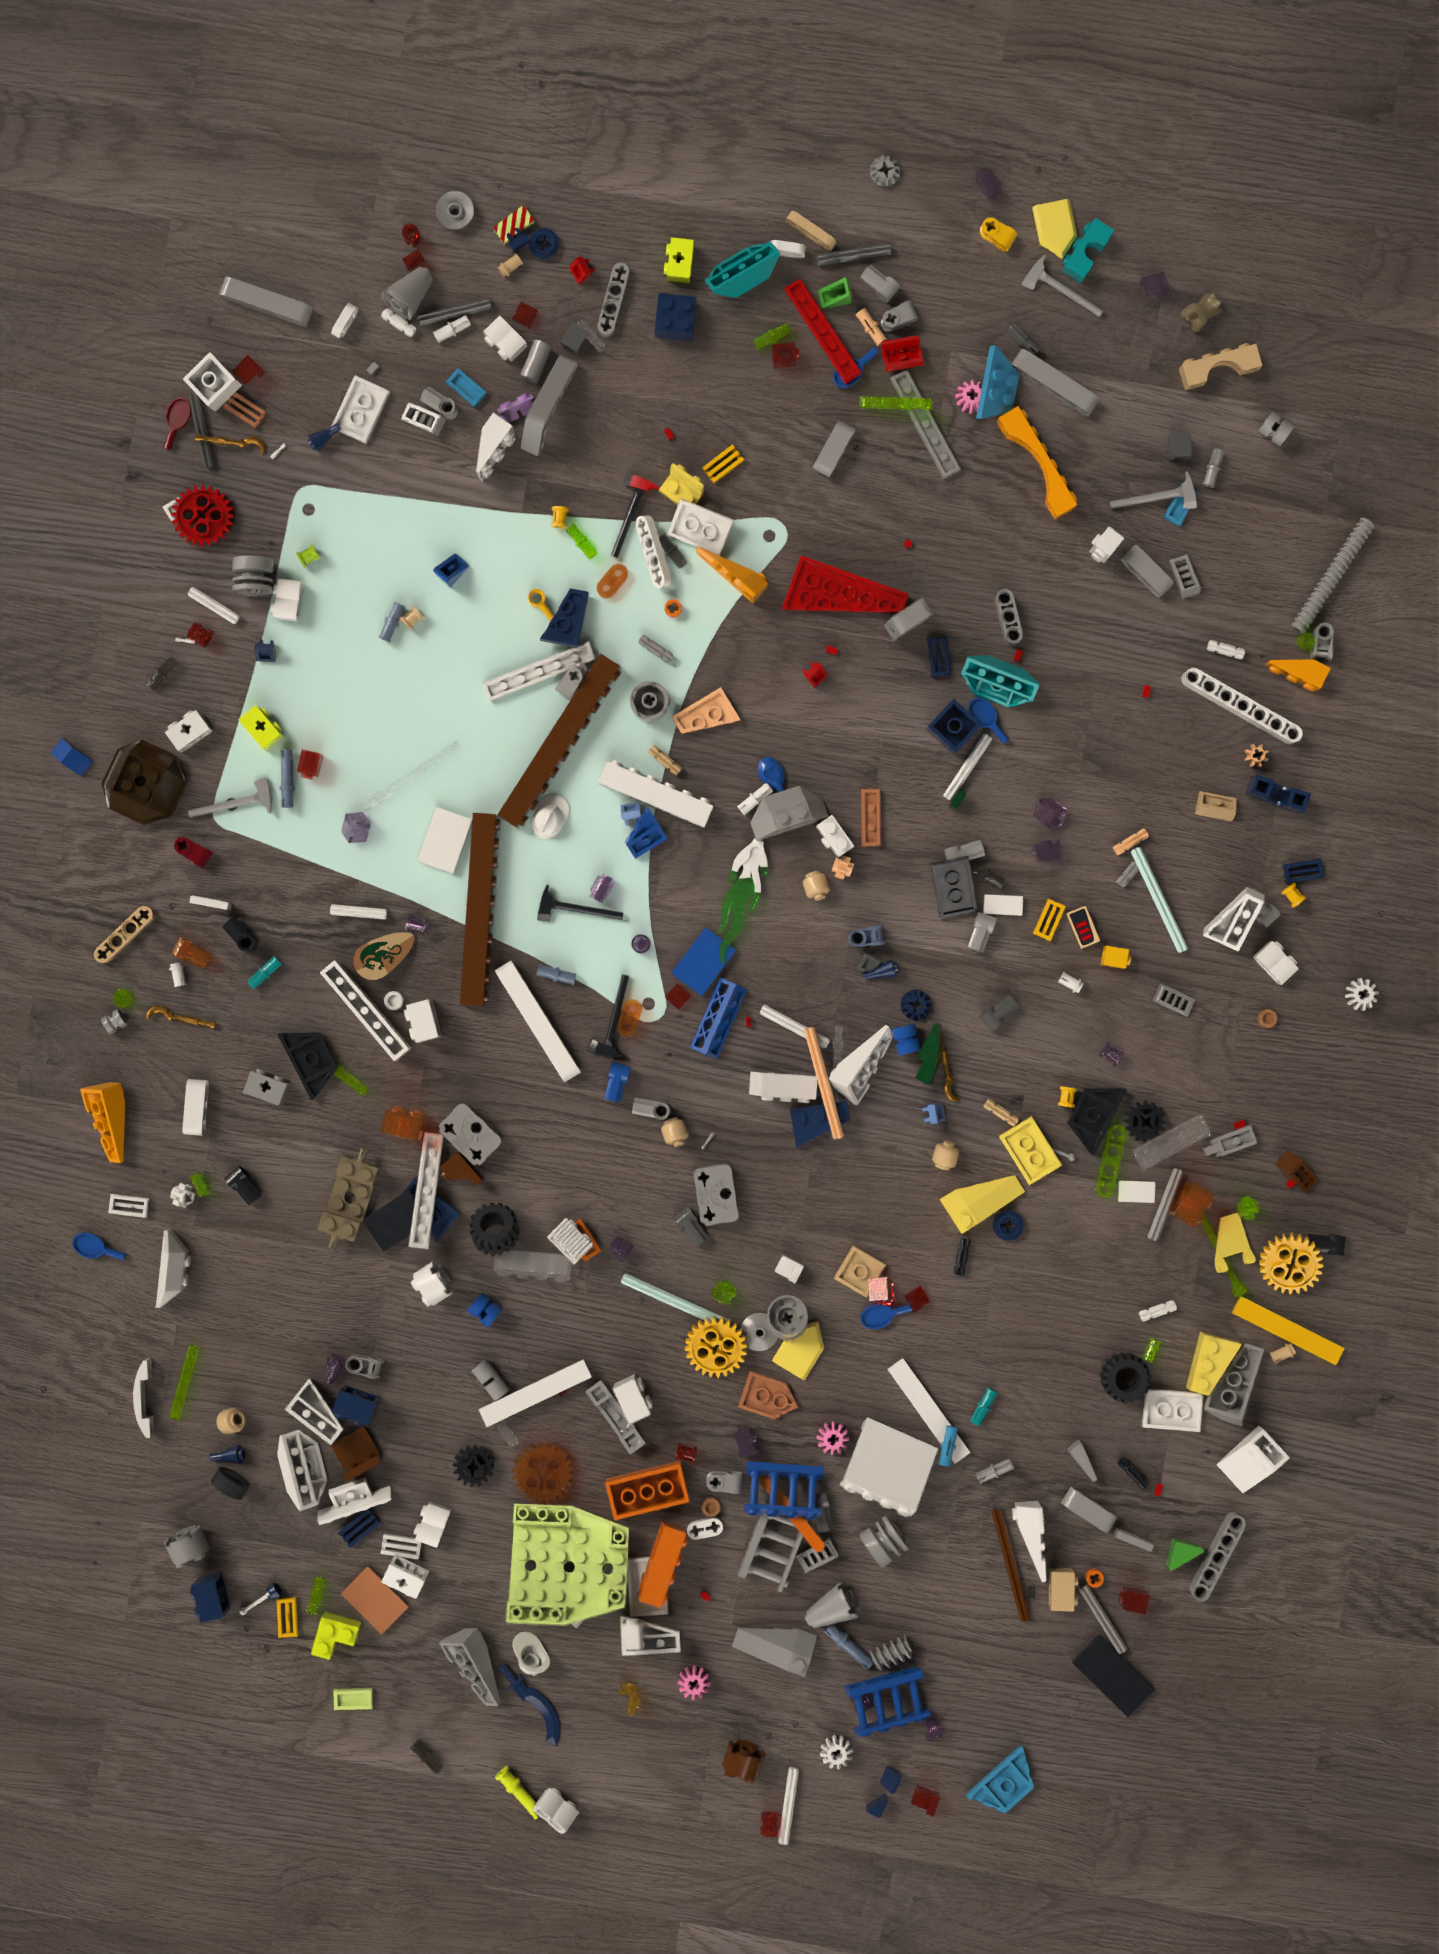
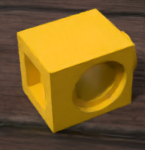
[1100,946,1131,969]

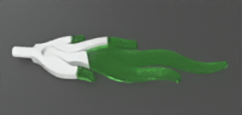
[717,839,768,964]

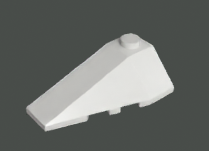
[829,1025,893,1105]
[1012,1501,1046,1582]

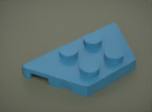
[976,345,1020,419]
[966,1745,1034,1813]

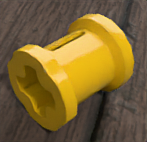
[551,506,569,529]
[1281,882,1307,908]
[1058,1086,1077,1108]

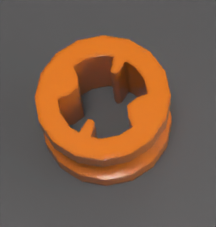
[665,599,682,618]
[1085,1568,1104,1588]

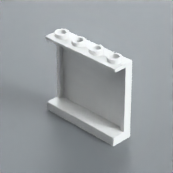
[840,1417,938,1516]

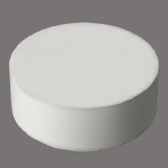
[384,991,404,1010]

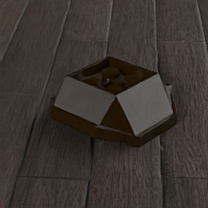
[101,739,188,825]

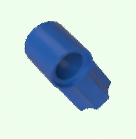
[604,1062,631,1102]

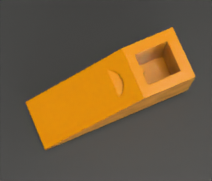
[1265,659,1331,692]

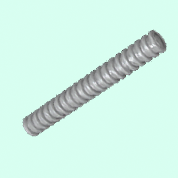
[1291,518,1375,634]

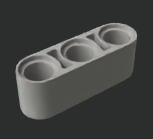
[813,420,856,478]
[1121,545,1174,598]
[994,589,1023,646]
[1061,1486,1118,1533]

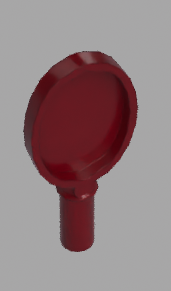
[163,397,191,451]

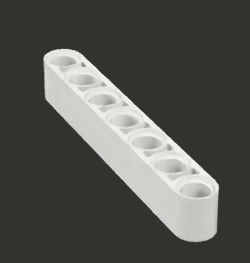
[1182,668,1303,744]
[495,961,581,1082]

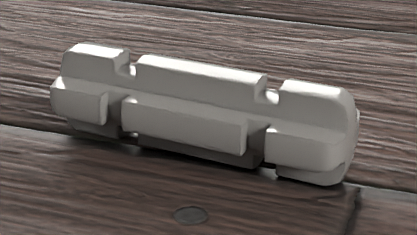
[638,635,673,663]
[1116,861,1139,887]

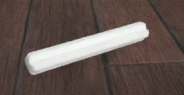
[943,734,992,801]
[760,1005,830,1048]
[778,1767,799,1845]

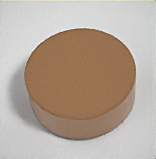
[1257,1009,1278,1028]
[702,1497,721,1517]

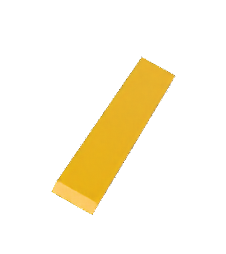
[1232,1296,1345,1365]

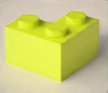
[311,1612,362,1660]

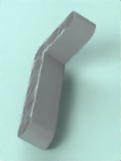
[521,355,578,457]

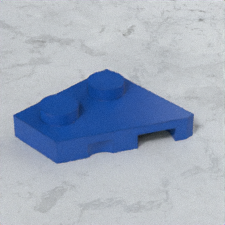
[624,808,667,859]

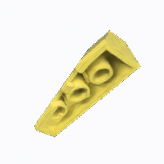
[940,1175,1025,1234]

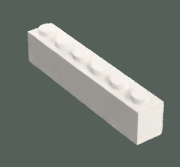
[598,760,713,828]
[320,960,412,1061]

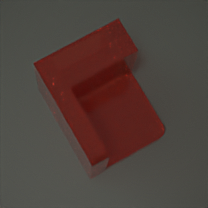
[232,355,264,384]
[869,1277,894,1305]
[911,1785,940,1817]

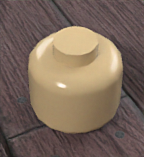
[803,871,830,901]
[661,1117,689,1147]
[932,1140,960,1170]
[216,1408,246,1434]

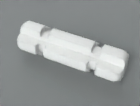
[381,308,416,337]
[1207,640,1245,659]
[1139,1300,1177,1322]

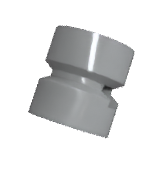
[1258,411,1295,447]

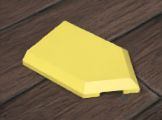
[1032,199,1077,259]
[772,1321,825,1380]

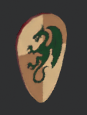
[353,932,415,980]

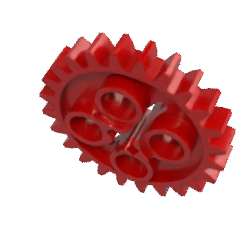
[171,484,234,548]

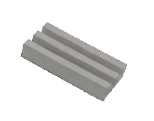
[1113,1527,1154,1552]

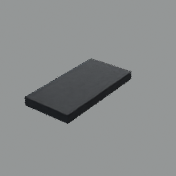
[1072,1634,1154,1717]

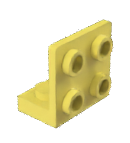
[659,463,704,505]

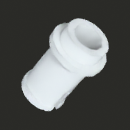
[169,962,187,987]
[1058,972,1084,993]

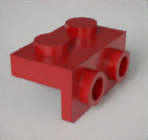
[881,335,924,372]

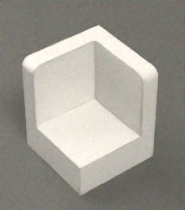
[775,1254,804,1283]

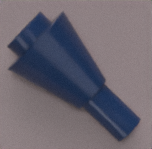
[307,423,341,451]
[863,959,900,981]
[209,1445,246,1464]

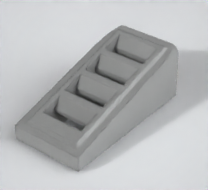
[401,402,445,437]
[1169,554,1201,599]
[1152,984,1195,1017]
[1067,1440,1097,1482]
[796,1537,839,1573]

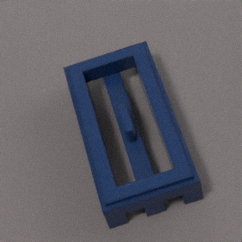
[927,637,951,677]
[1282,859,1324,884]
[338,1508,381,1548]

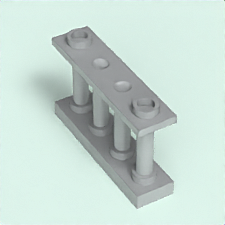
[738,1500,811,1592]

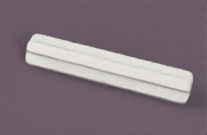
[188,587,240,624]
[330,905,387,919]

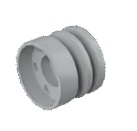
[232,556,273,596]
[767,1295,808,1341]
[859,1515,909,1568]

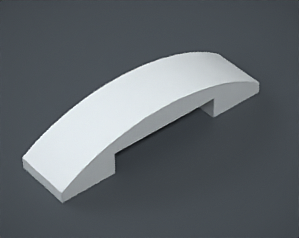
[133,1358,155,1438]

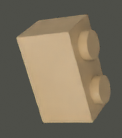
[1048,1568,1078,1611]

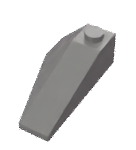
[1204,1343,1264,1426]
[732,1627,817,1677]

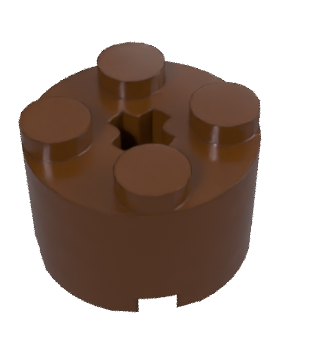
[722,1739,766,1783]

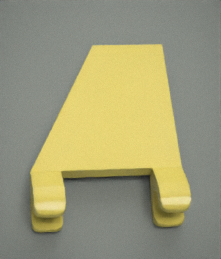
[1215,1212,1256,1273]

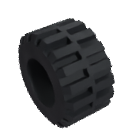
[469,1202,520,1256]
[1100,1352,1152,1404]

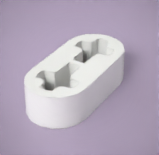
[771,240,806,258]
[331,303,358,339]
[687,1517,723,1540]

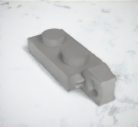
[1202,1125,1258,1157]

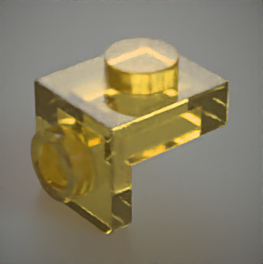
[619,1683,641,1716]

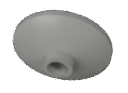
[436,191,474,230]
[741,1312,778,1351]

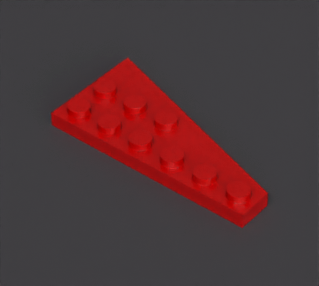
[781,555,909,613]

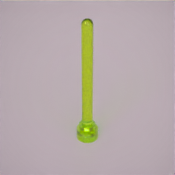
[1197,1211,1248,1298]

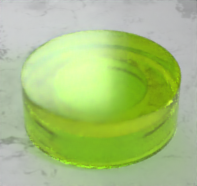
[113,989,133,1008]

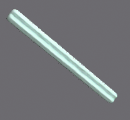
[1131,847,1188,953]
[621,1274,728,1322]

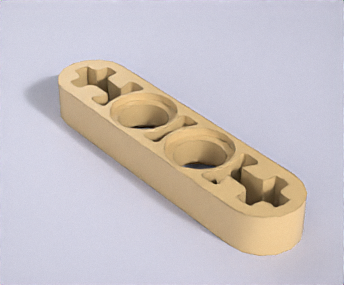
[94,906,155,963]

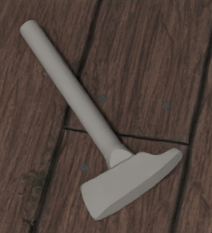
[1022,255,1104,317]
[1110,472,1197,509]
[188,777,272,818]

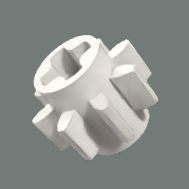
[170,1183,195,1208]

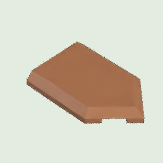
[738,1371,799,1420]

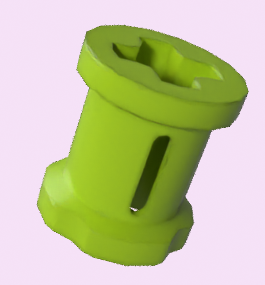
[296,544,321,568]

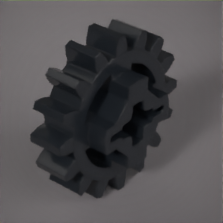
[1123,1101,1167,1143]
[453,1444,495,1488]

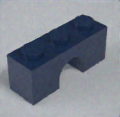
[1245,774,1311,814]

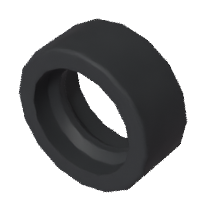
[211,1467,250,1500]

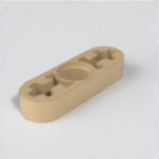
[786,211,837,251]

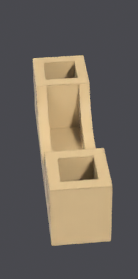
[1179,343,1262,391]

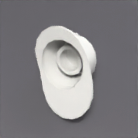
[531,795,569,839]
[512,1632,550,1676]

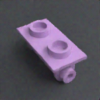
[497,393,535,423]

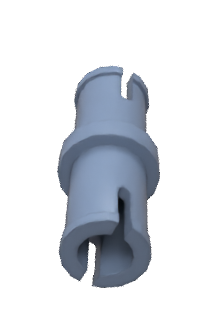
[378,602,405,642]
[536,964,576,985]

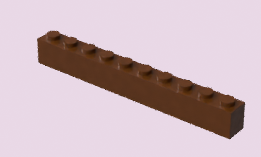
[497,653,622,829]
[460,813,501,1006]

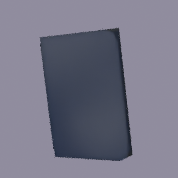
[880,1766,902,1794]
[866,1794,888,1818]

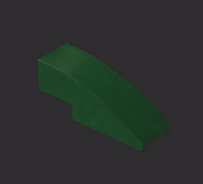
[915,1023,943,1085]

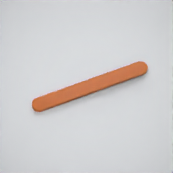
[759,1475,825,1552]

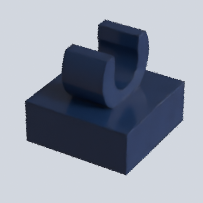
[507,228,529,253]
[254,640,277,662]

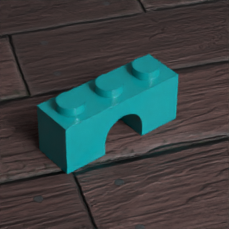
[1062,218,1114,283]

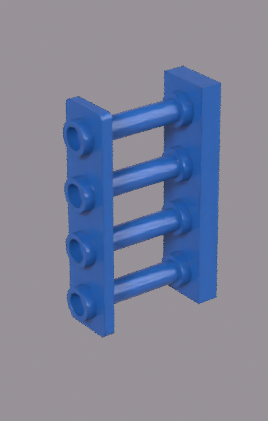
[743,1461,824,1520]
[844,1666,931,1737]

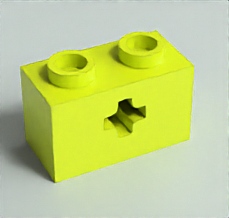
[664,237,694,283]
[238,705,284,751]

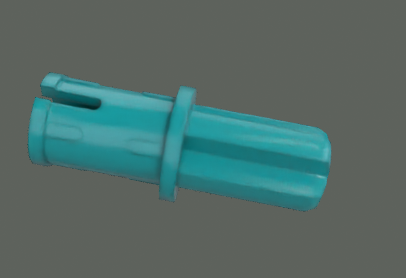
[247,956,282,989]
[970,1387,998,1426]

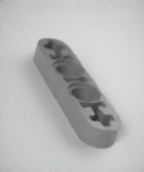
[598,262,630,337]

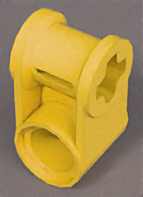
[980,217,1018,252]

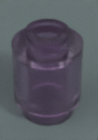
[975,168,1001,199]
[589,874,614,903]

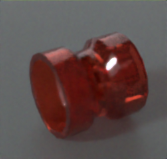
[187,621,214,648]
[760,1812,780,1837]

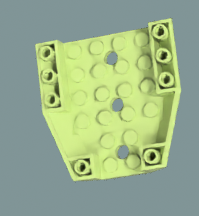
[506,1504,629,1625]

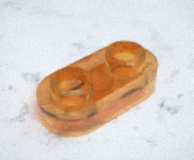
[597,564,628,599]
[617,999,642,1037]

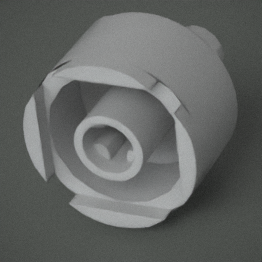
[630,681,669,722]
[164,1525,209,1568]

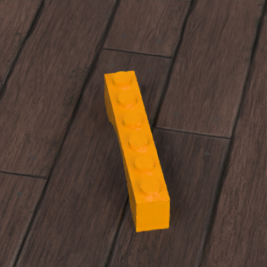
[996,406,1077,520]

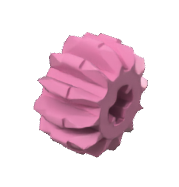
[955,380,982,414]
[816,1421,849,1455]
[678,1665,710,1700]

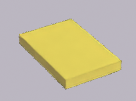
[999,1116,1062,1185]

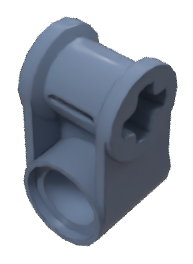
[848,925,886,947]

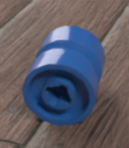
[891,1023,922,1056]
[467,1292,503,1328]

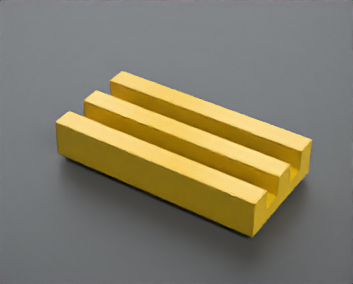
[702,444,744,484]
[1033,899,1066,941]
[276,1597,299,1638]

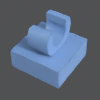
[620,803,641,826]
[922,1102,946,1124]

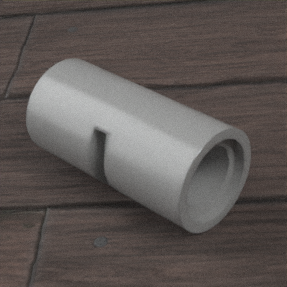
[520,340,552,384]
[471,1359,510,1401]

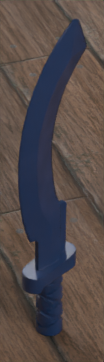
[499,1663,560,1746]

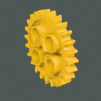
[1259,1233,1323,1294]
[685,1315,747,1378]

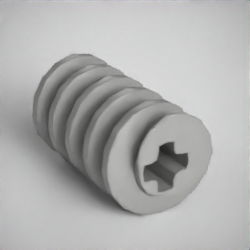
[869,1634,912,1672]

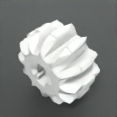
[1345,978,1379,1011]
[820,1735,853,1769]

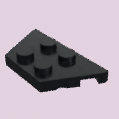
[277,1033,338,1100]
[1067,1088,1127,1156]

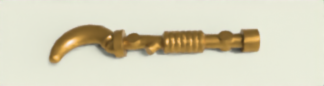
[195,434,265,454]
[146,1005,216,1029]
[941,1034,960,1102]

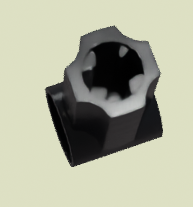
[222,916,258,953]
[224,1165,262,1205]
[1307,1233,1346,1256]

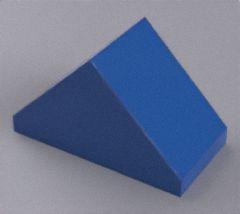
[433,553,469,588]
[51,738,93,776]

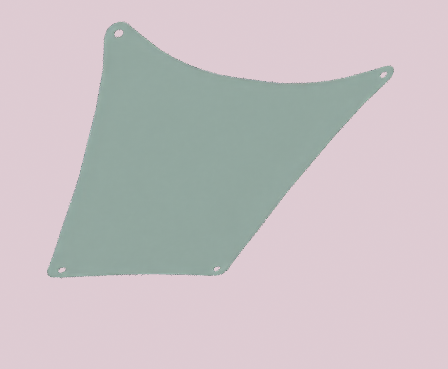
[213,485,788,1022]

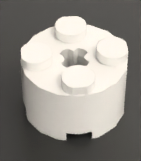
[411,1261,454,1307]

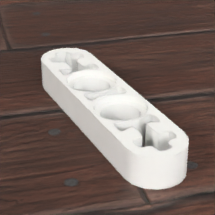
[636,515,671,588]

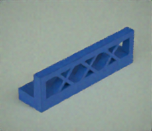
[690,978,747,1059]

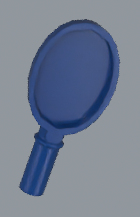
[833,347,879,388]
[968,698,1009,744]
[758,757,785,793]
[72,1232,126,1261]
[860,1304,914,1329]

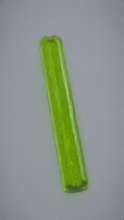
[169,1345,199,1420]

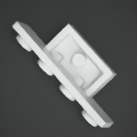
[318,1477,392,1525]

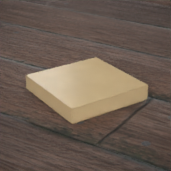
[834,1245,886,1298]

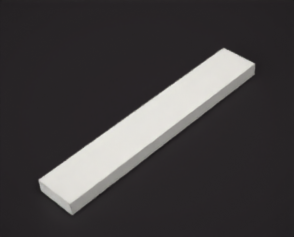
[482,641,596,701]
[408,1132,444,1249]
[888,1358,970,1463]
[479,1359,592,1427]

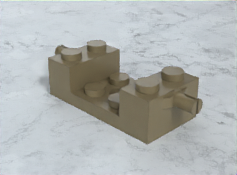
[317,1148,381,1250]

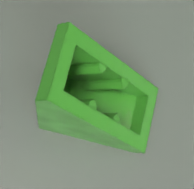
[818,277,852,309]
[1166,1538,1205,1571]

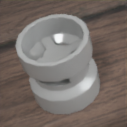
[101,1009,128,1035]

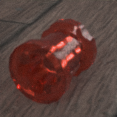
[402,224,421,247]
[675,1443,697,1464]

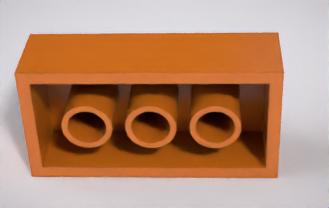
[605,1460,690,1520]
[637,1520,688,1608]

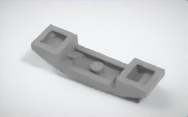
[585,1380,646,1455]

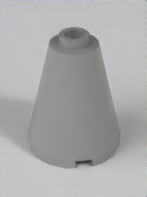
[381,267,433,320]
[805,1581,861,1628]

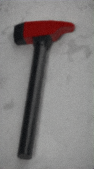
[611,473,660,558]

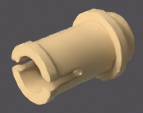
[498,254,523,277]
[1270,1343,1296,1364]

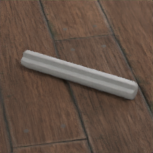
[1148,1168,1184,1241]
[1079,1584,1127,1654]

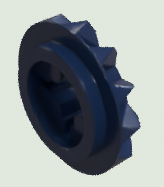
[529,228,559,259]
[901,990,931,1020]
[993,1210,1024,1241]

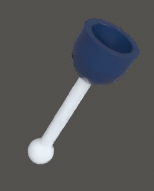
[239,1582,282,1615]

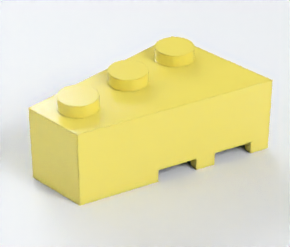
[1186,1332,1242,1396]

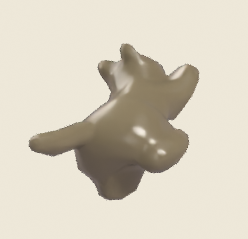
[1181,293,1222,332]

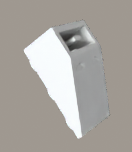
[476,413,516,481]
[1216,1425,1289,1493]

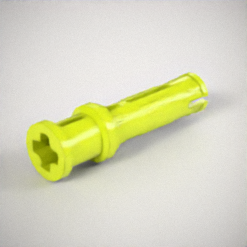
[495,1765,538,1819]

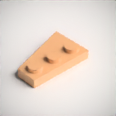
[672,687,741,734]

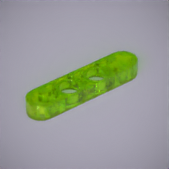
[859,397,933,410]
[1095,1124,1126,1198]

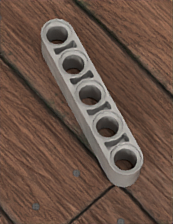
[219,277,313,327]
[1011,349,1099,416]
[1189,1512,1246,1601]

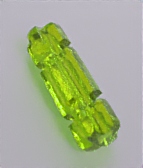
[334,1066,368,1096]
[307,1577,326,1615]

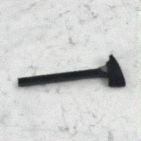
[537,884,623,921]
[588,974,629,1057]

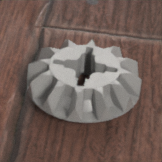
[870,155,900,187]

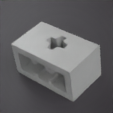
[243,1068,290,1106]

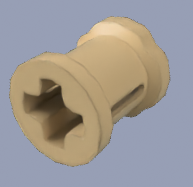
[399,606,425,631]

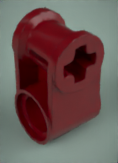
[174,837,213,869]

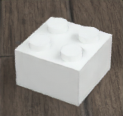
[183,352,242,412]
[404,999,443,1043]
[613,1374,653,1424]

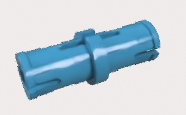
[938,1425,958,1467]

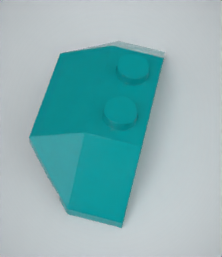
[705,242,780,298]
[961,655,1040,707]

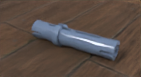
[279,749,295,808]
[823,1624,874,1670]

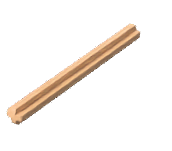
[804,1027,844,1139]

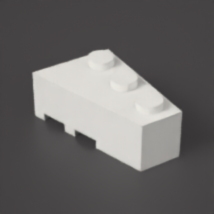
[1203,887,1265,951]
[749,1072,817,1103]
[285,1378,344,1445]
[620,1614,681,1656]

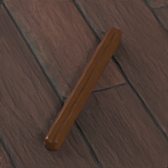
[992,1509,1031,1622]

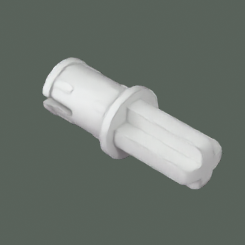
[433,316,471,343]
[737,783,773,815]

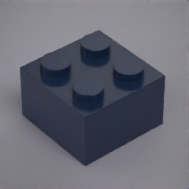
[654,293,697,341]
[926,699,982,755]
[332,1385,381,1426]
[190,1571,231,1623]

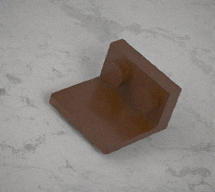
[331,1426,383,1482]

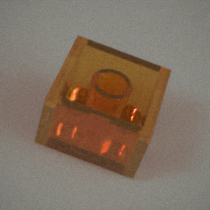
[380,1106,428,1141]
[1168,1180,1214,1228]

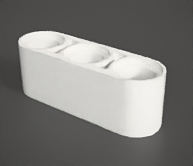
[183,1079,209,1136]

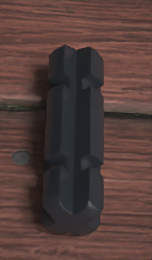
[954,1238,971,1276]
[1117,1456,1150,1489]

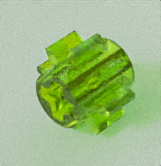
[1236,1196,1259,1220]
[712,1281,736,1304]

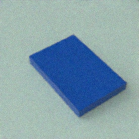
[671,927,736,996]

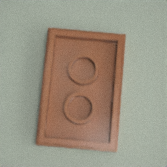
[341,1565,409,1635]

